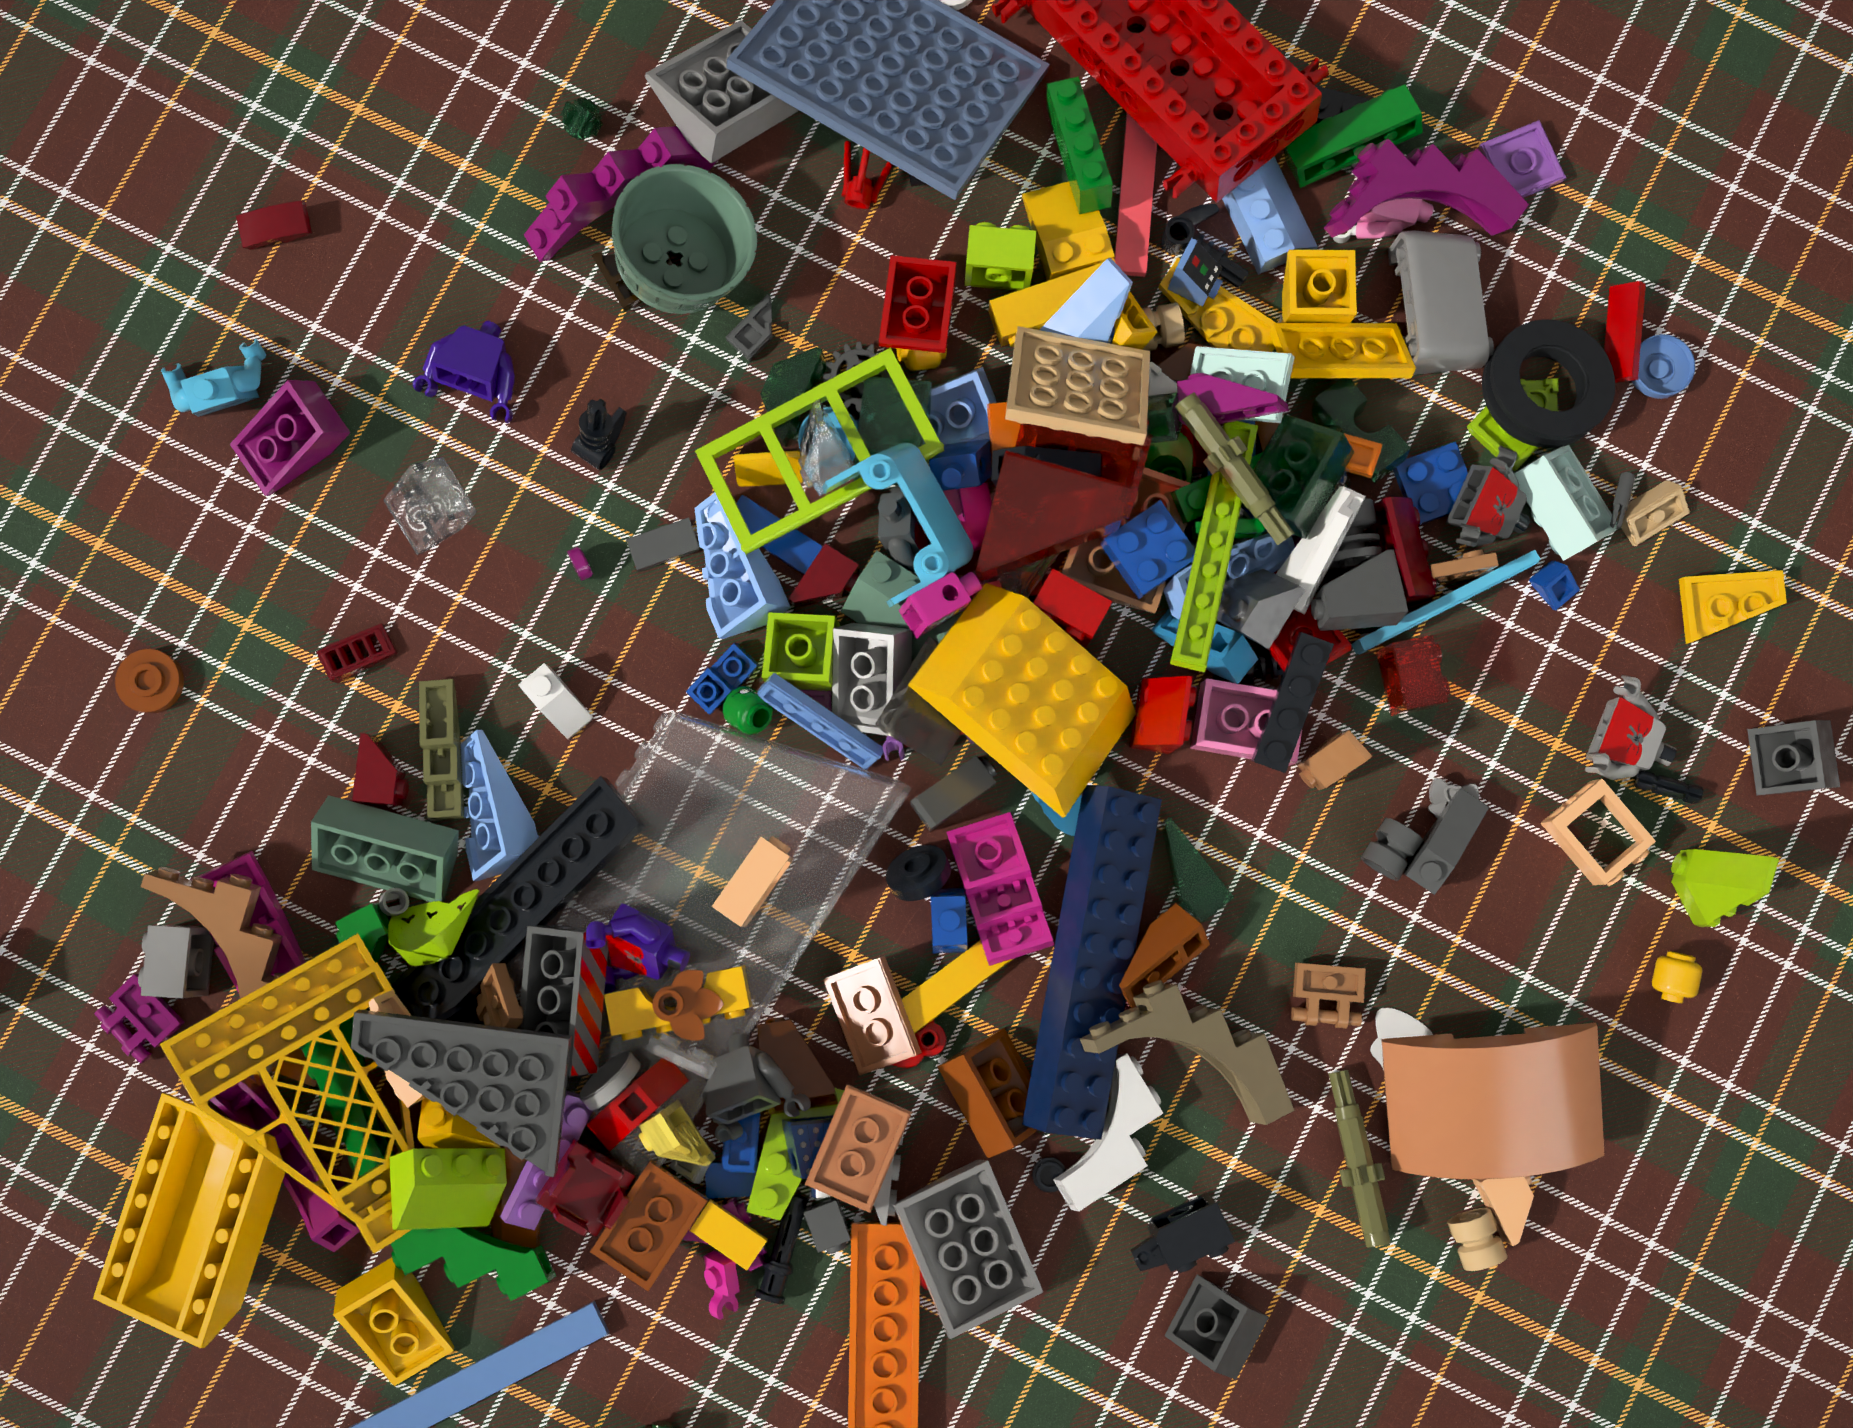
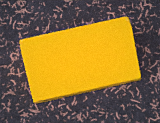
[733,451,803,487]

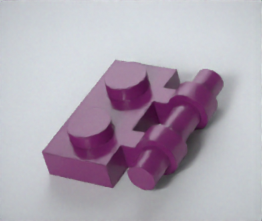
[94,974,185,1064]

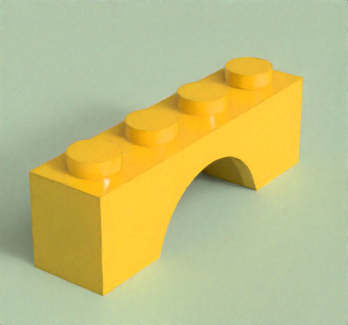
[604,965,752,1041]

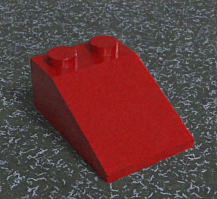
[879,255,957,353]

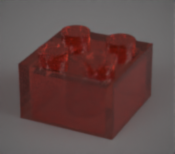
[1376,635,1450,717]

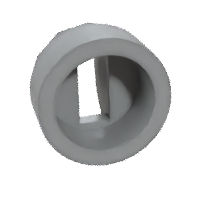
[379,888,409,916]

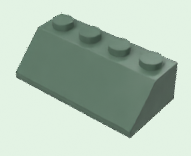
[840,550,964,665]
[311,795,459,902]

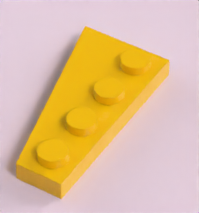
[1158,258,1276,352]

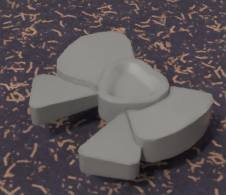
[1428,778,1479,818]

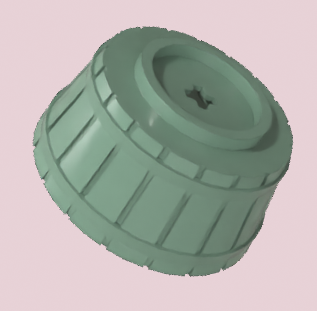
[612,164,757,314]

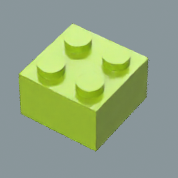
[965,222,1036,291]
[762,612,840,691]

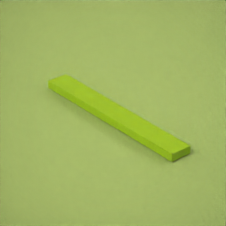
[1170,421,1258,672]

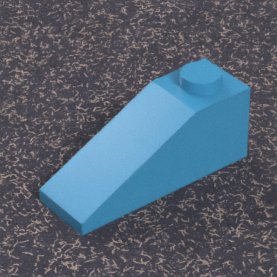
[1152,609,1258,684]

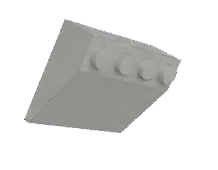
[645,20,799,163]
[893,1160,1043,1339]

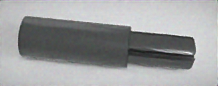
[1610,472,1635,529]

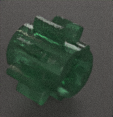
[560,97,603,140]

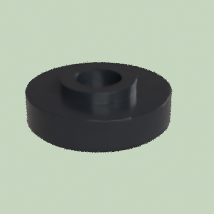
[886,845,951,901]

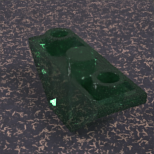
[760,347,826,447]

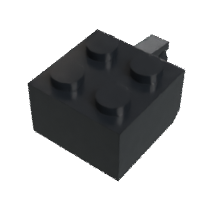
[1131,1193,1235,1273]

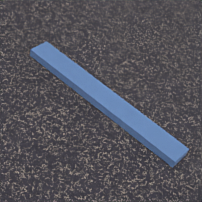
[348,1300,609,1428]

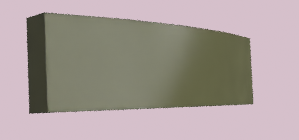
[419,679,464,821]

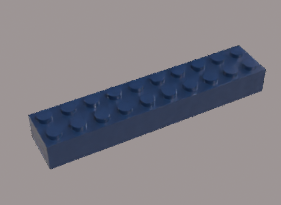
[1022,785,1162,1140]

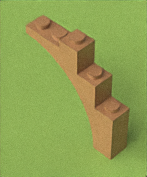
[141,867,284,1070]

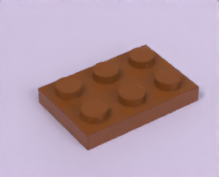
[590,1160,709,1291]

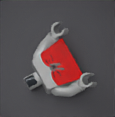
[1585,675,1677,780]

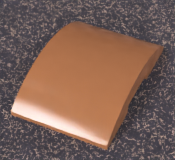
[1381,1023,1604,1179]

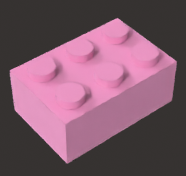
[1190,678,1302,766]

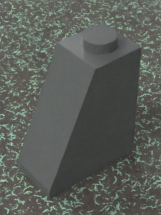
[1311,549,1408,631]
[910,755,997,832]

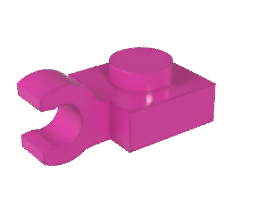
[703,1250,740,1320]

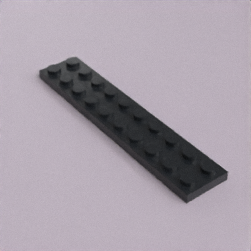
[367,776,645,1019]

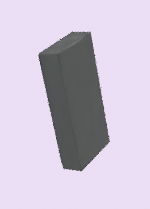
[626,517,701,572]

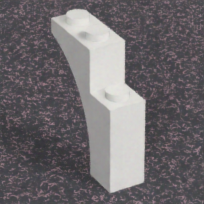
[1053,1053,1163,1212]

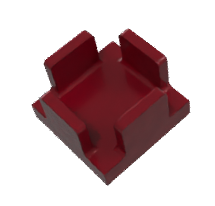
[535,1139,635,1237]

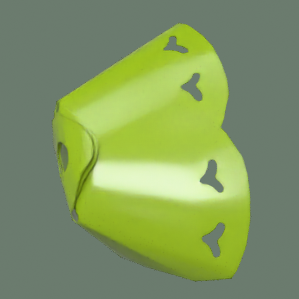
[388,889,480,967]

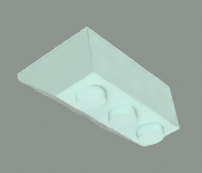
[1514,445,1618,561]

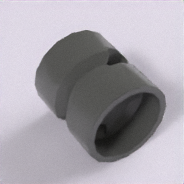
[1360,817,1424,881]

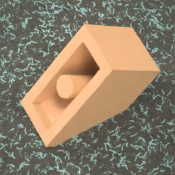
[1472,1176,1534,1246]

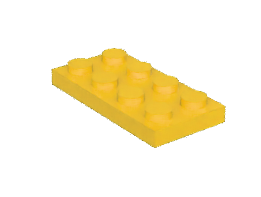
[1270,323,1416,379]

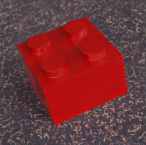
[1033,568,1113,648]

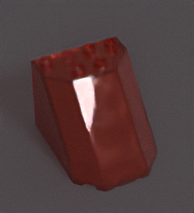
[976,420,1153,582]

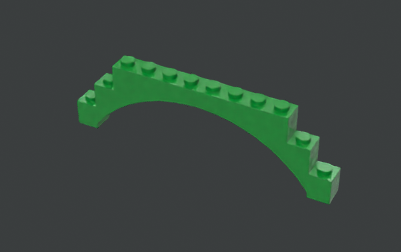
[299,903,556,1301]

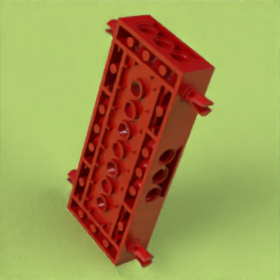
[992,0,1329,203]

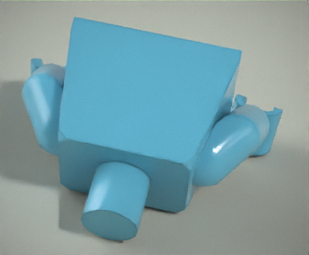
[161,339,266,417]

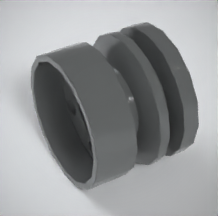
[1303,499,1383,572]

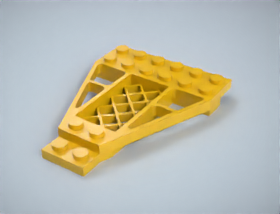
[160,934,415,1254]

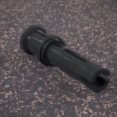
[754,1194,809,1304]

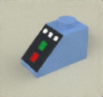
[1168,238,1223,307]

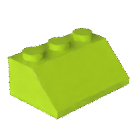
[389,1148,507,1230]

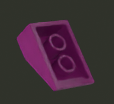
[230,380,351,496]

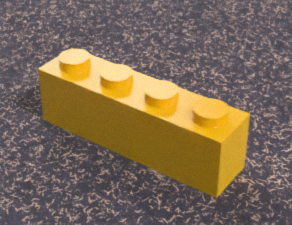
[988,259,1115,347]

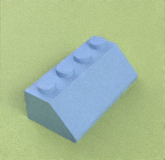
[1222,156,1318,275]

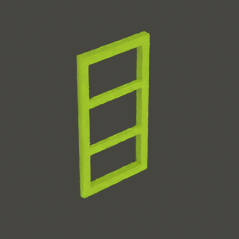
[695,347,945,555]

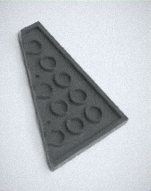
[351,1009,572,1177]

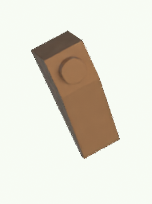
[1297,730,1372,790]

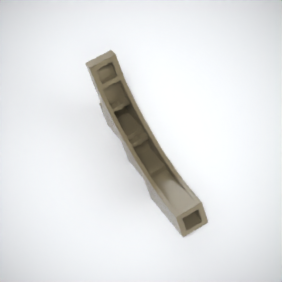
[1080,980,1295,1125]

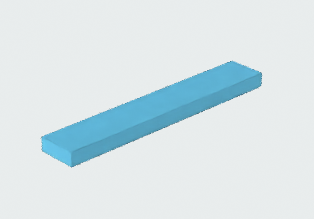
[1351,550,1541,655]

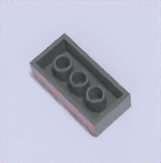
[518,925,608,1076]

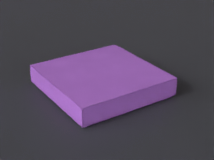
[1478,120,1566,198]

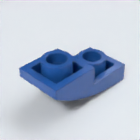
[686,643,761,715]

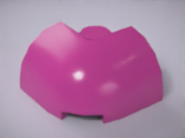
[943,482,995,552]

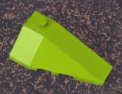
[1671,849,1779,927]

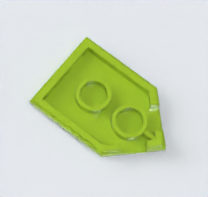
[1467,378,1559,471]

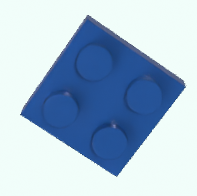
[1391,441,1468,525]

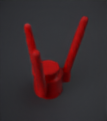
[841,141,893,209]

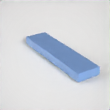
[757,673,883,770]

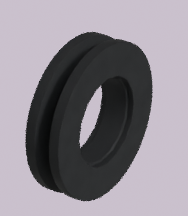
[1482,319,1615,448]

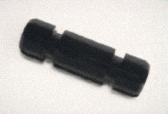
[1634,771,1703,804]

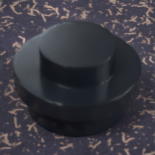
[1032,1157,1066,1192]

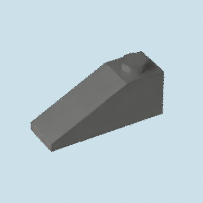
[1404,787,1489,895]

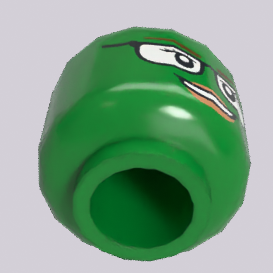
[723,686,773,735]

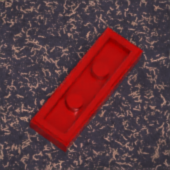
[1604,281,1646,383]

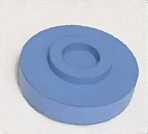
[1632,334,1695,399]

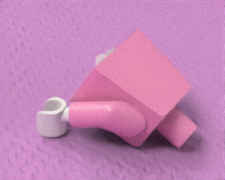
[1333,162,1434,243]

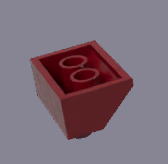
[1367,497,1436,604]

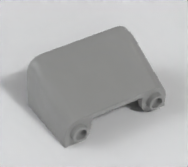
[1388,230,1494,375]

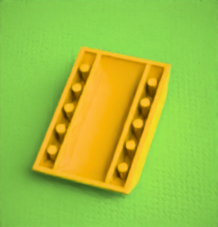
[908,583,1136,817]
[93,1093,285,1348]

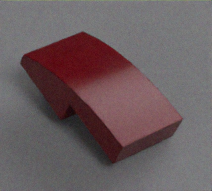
[236,200,312,250]

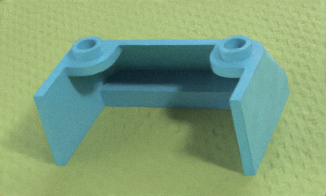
[822,443,973,608]

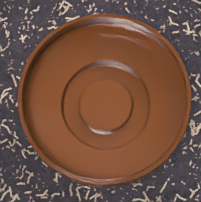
[115,649,184,714]

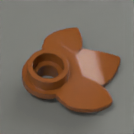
[652,969,724,1041]

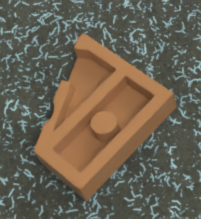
[1430,549,1499,584]

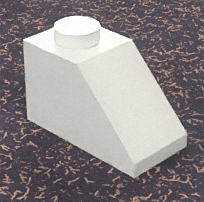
[518,663,594,740]

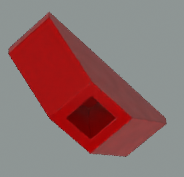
[587,1054,690,1152]

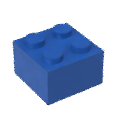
[1100,500,1195,600]

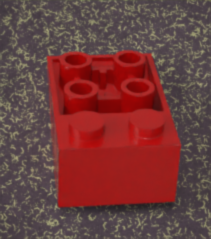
[1129,676,1197,754]

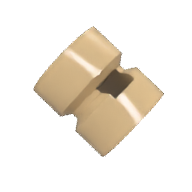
[1142,302,1185,351]
[1447,1208,1508,1271]

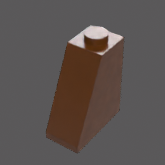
[757,1018,838,1115]

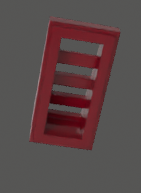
[316,623,397,684]

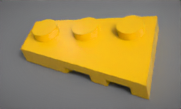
[1679,570,1787,644]

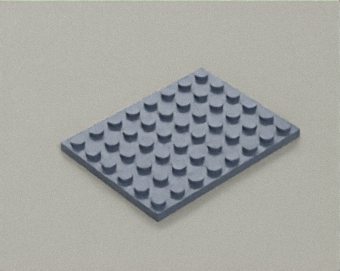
[726,0,1050,200]

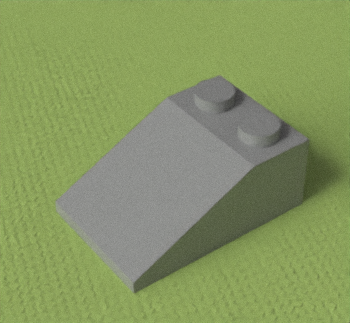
[832,623,912,736]

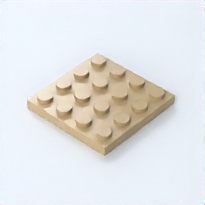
[1005,326,1150,445]

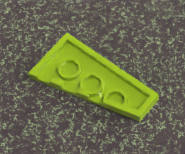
[746,1088,844,1221]

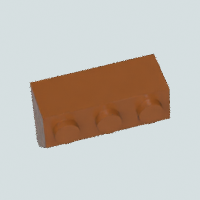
[938,1028,1037,1158]

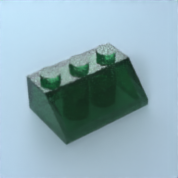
[1241,414,1354,539]

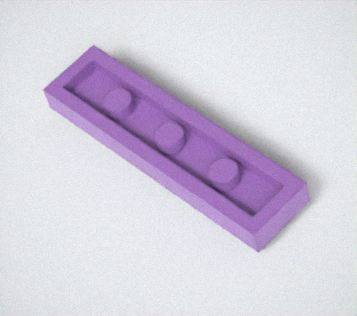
[500,1091,593,1230]

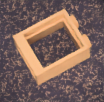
[1541,779,1656,886]
[712,836,794,927]

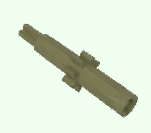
[1175,392,1294,545]
[1328,1070,1391,1248]

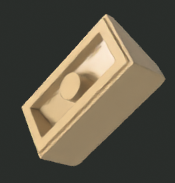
[1616,480,1690,546]

